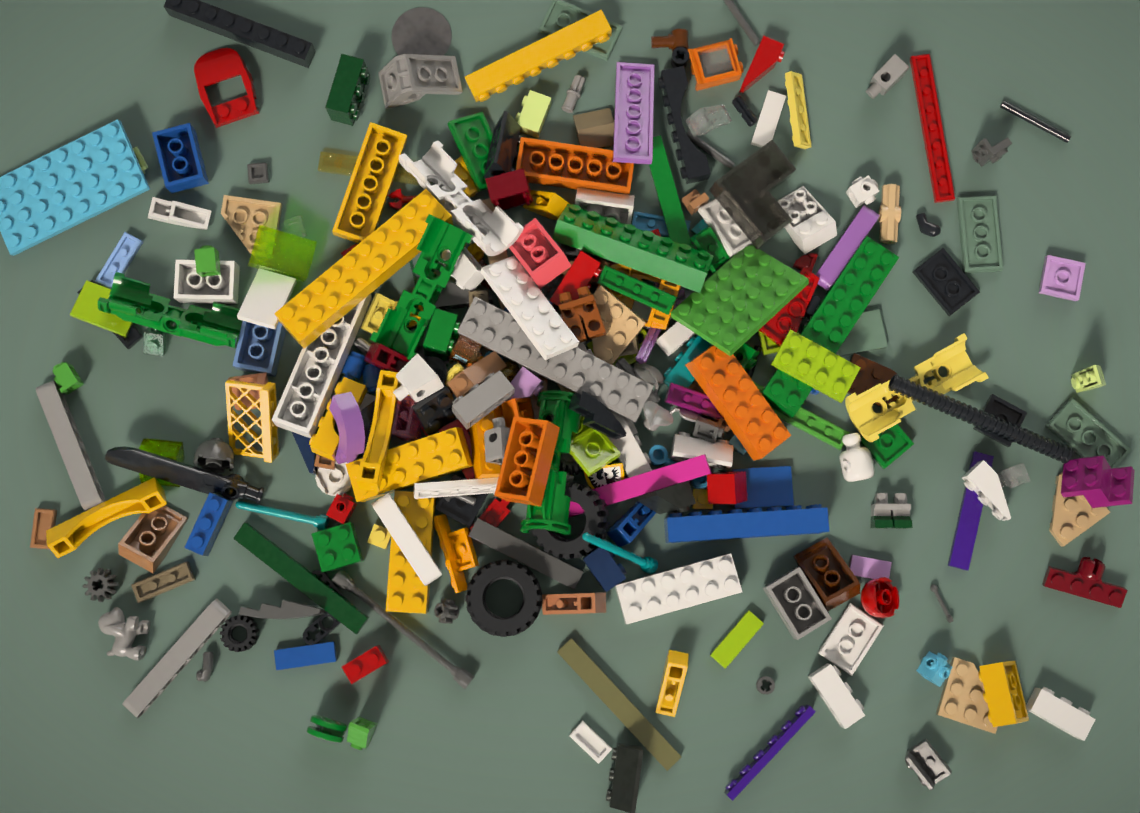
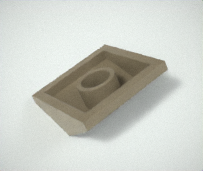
[573,108,614,148]

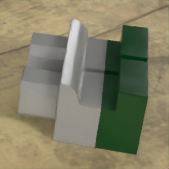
[871,493,913,529]

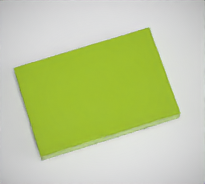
[70,280,133,337]

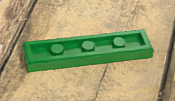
[597,265,677,315]

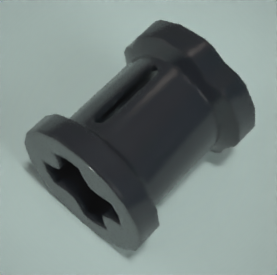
[671,47,689,68]

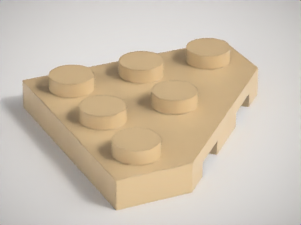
[221,195,282,261]
[592,285,647,365]
[1049,472,1110,547]
[936,657,997,734]

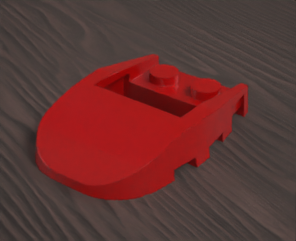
[194,48,259,128]

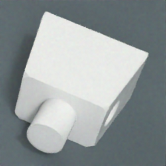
[393,353,444,402]

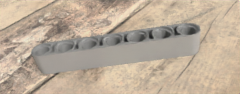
[36,380,106,511]
[122,599,232,718]

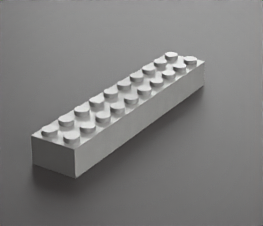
[457,297,654,423]

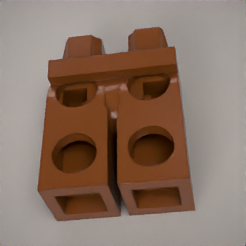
[559,286,607,343]

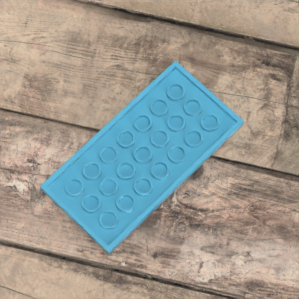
[0,119,150,256]

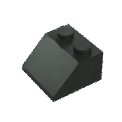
[636,481,696,516]

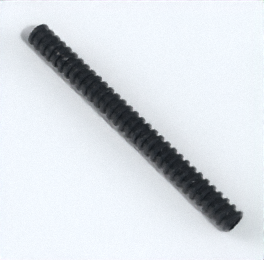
[888,374,1073,464]

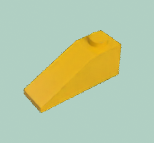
[655,650,688,717]

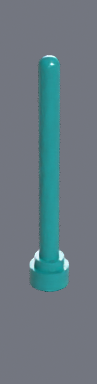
[235,501,329,530]
[582,533,658,574]

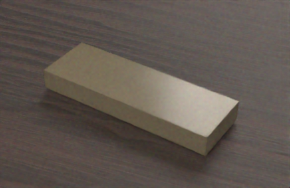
[131,561,196,603]

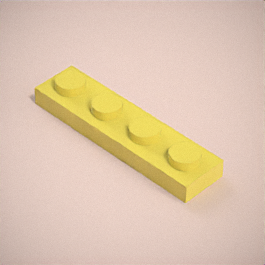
[785,71,811,149]

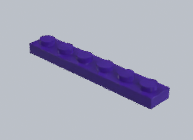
[724,705,816,801]

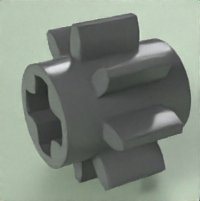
[434,599,459,624]

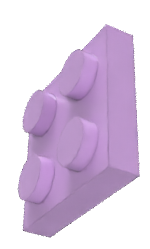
[1039,255,1086,301]

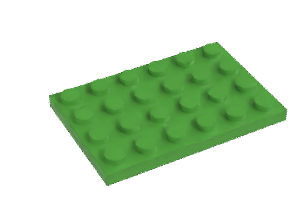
[671,244,809,356]

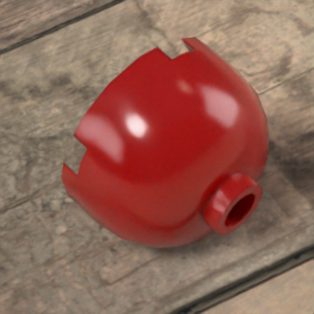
[861,577,899,618]

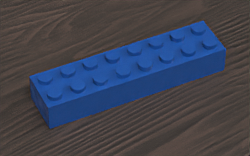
[664,504,830,543]

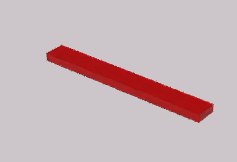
[910,54,955,203]

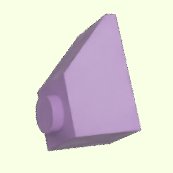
[506,367,543,401]

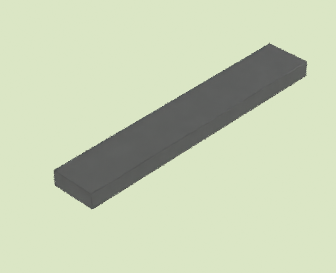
[468,518,583,590]

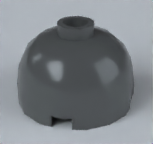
[193,438,235,473]

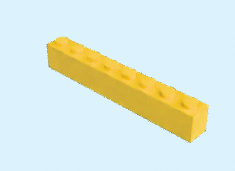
[465,9,612,102]

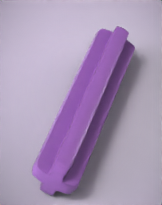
[636,327,662,364]

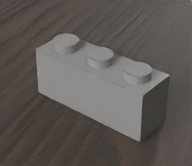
[452,371,515,429]

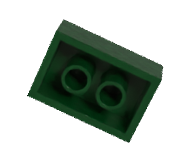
[325,54,370,126]

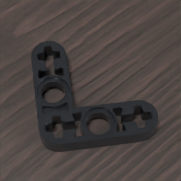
[303,570,349,645]

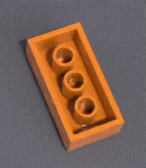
[494,417,560,506]

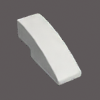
[148,197,211,230]

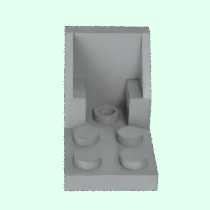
[378,54,462,109]

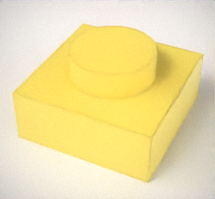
[367,524,391,549]

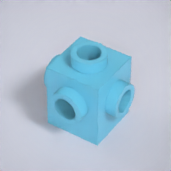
[916,651,953,687]

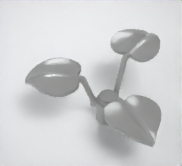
[633,363,706,431]

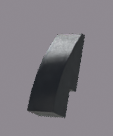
[568,391,626,439]

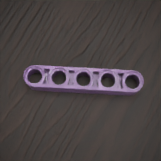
[816,205,880,291]

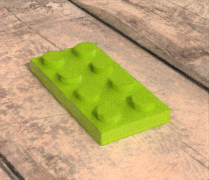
[771,329,861,403]

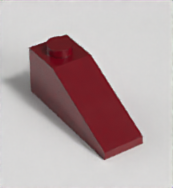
[364,343,410,372]

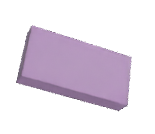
[849,555,892,579]

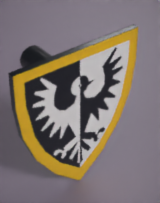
[583,462,624,489]

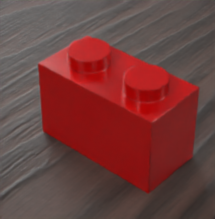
[342,645,389,684]

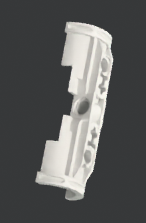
[399,141,524,256]

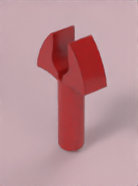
[388,189,418,211]

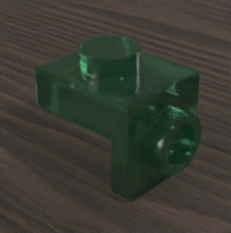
[143,327,168,356]

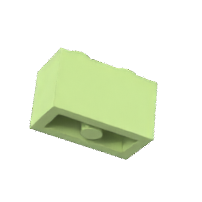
[515,90,552,138]

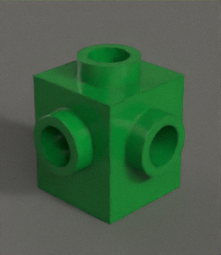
[734,343,760,372]

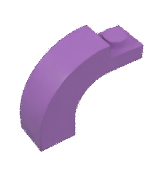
[329,392,365,464]

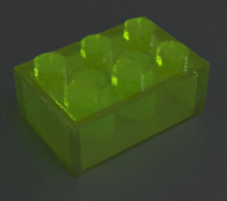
[248,225,317,282]

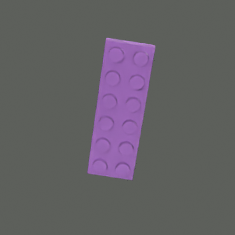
[613,62,654,165]

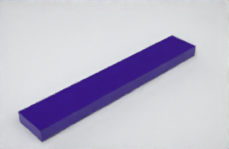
[948,451,994,571]

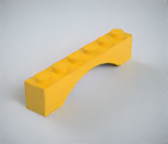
[356,370,401,492]
[46,478,167,558]

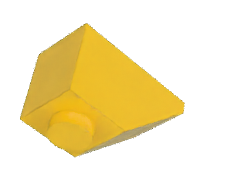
[523,190,570,220]

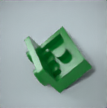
[690,226,730,273]

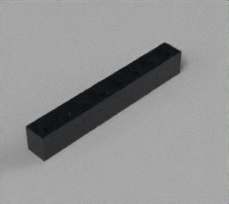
[163,0,316,68]

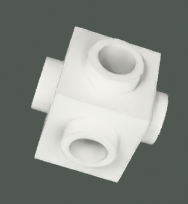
[846,175,879,208]

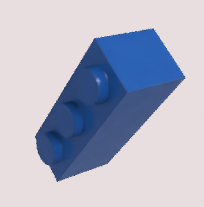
[184,492,233,556]

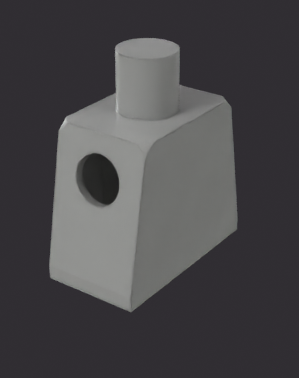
[866,54,909,99]
[484,417,510,465]

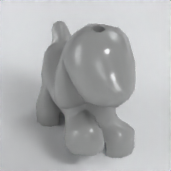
[98,607,150,661]

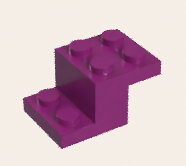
[1061,455,1135,508]

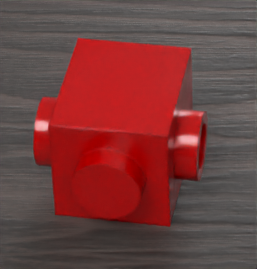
[326,493,357,524]

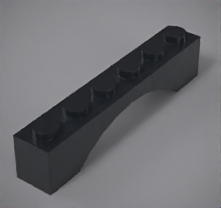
[658,66,711,184]

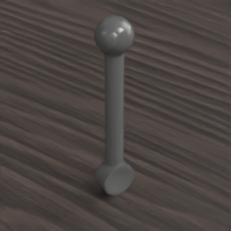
[930,584,953,623]

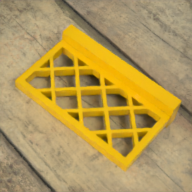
[225,380,279,463]

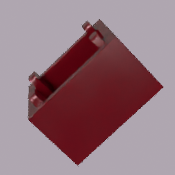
[485,168,534,211]

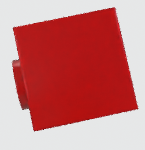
[707,471,747,504]

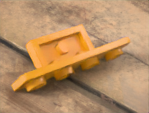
[433,514,479,593]

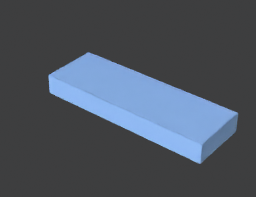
[95,232,143,289]

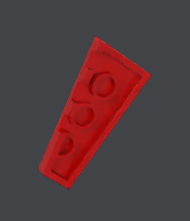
[759,267,820,347]

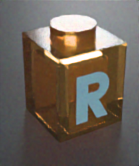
[449,335,482,367]

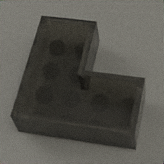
[709,140,796,250]

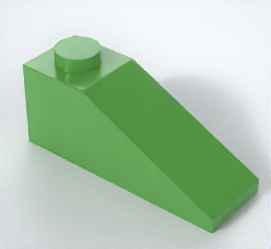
[347,717,377,750]

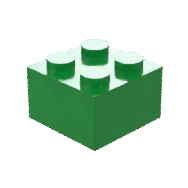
[423,308,461,361]
[311,522,364,573]

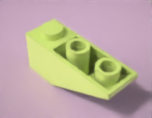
[1071,365,1106,393]

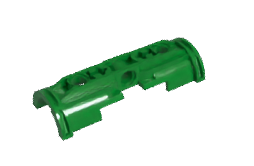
[370,214,474,360]
[98,272,243,348]
[520,391,581,534]

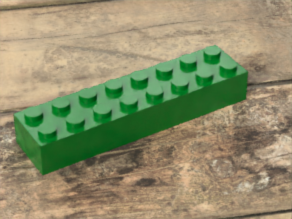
[552,204,714,293]

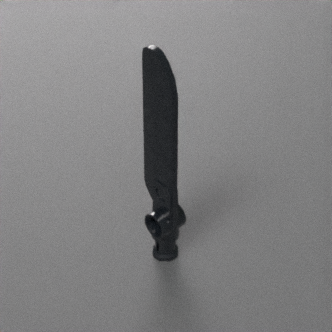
[105,446,264,504]

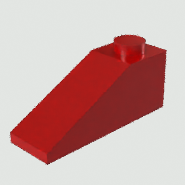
[739,35,785,94]

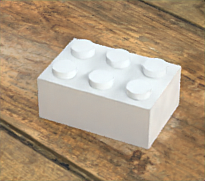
[174,260,240,304]

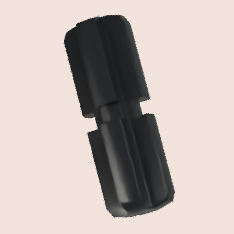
[732,96,758,127]

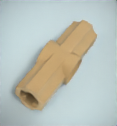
[878,184,901,244]

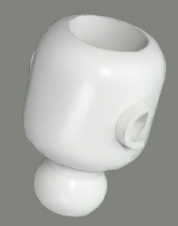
[839,433,875,482]

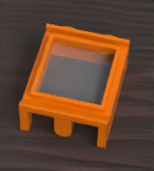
[688,38,744,91]

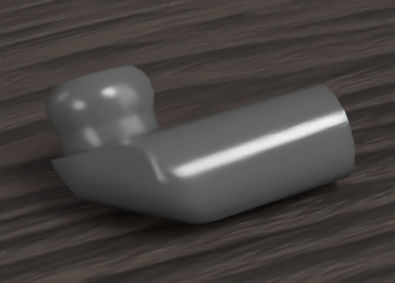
[196,652,213,682]

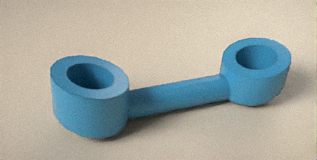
[648,445,707,489]

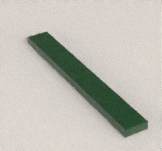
[233,522,369,634]

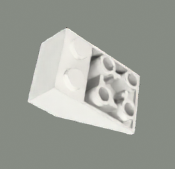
[771,186,837,254]

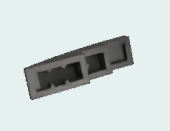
[239,600,326,619]

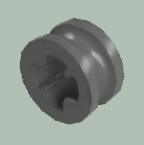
[756,676,775,695]

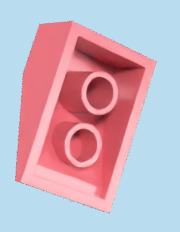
[509,218,571,289]

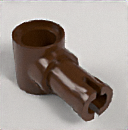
[651,29,689,52]

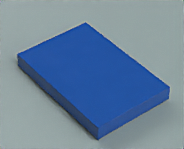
[732,466,794,509]

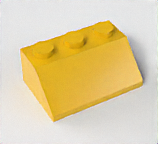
[978,661,1029,727]

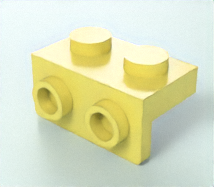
[360,293,398,334]

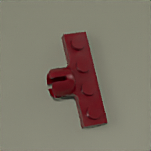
[1042,557,1128,608]

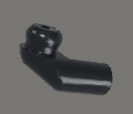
[916,213,941,237]

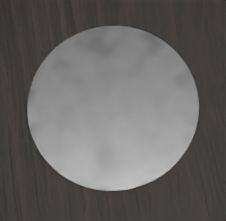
[391,7,452,56]

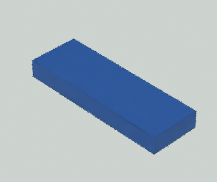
[274,641,337,670]

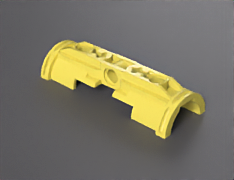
[845,333,989,442]

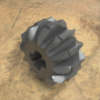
[82,568,119,602]

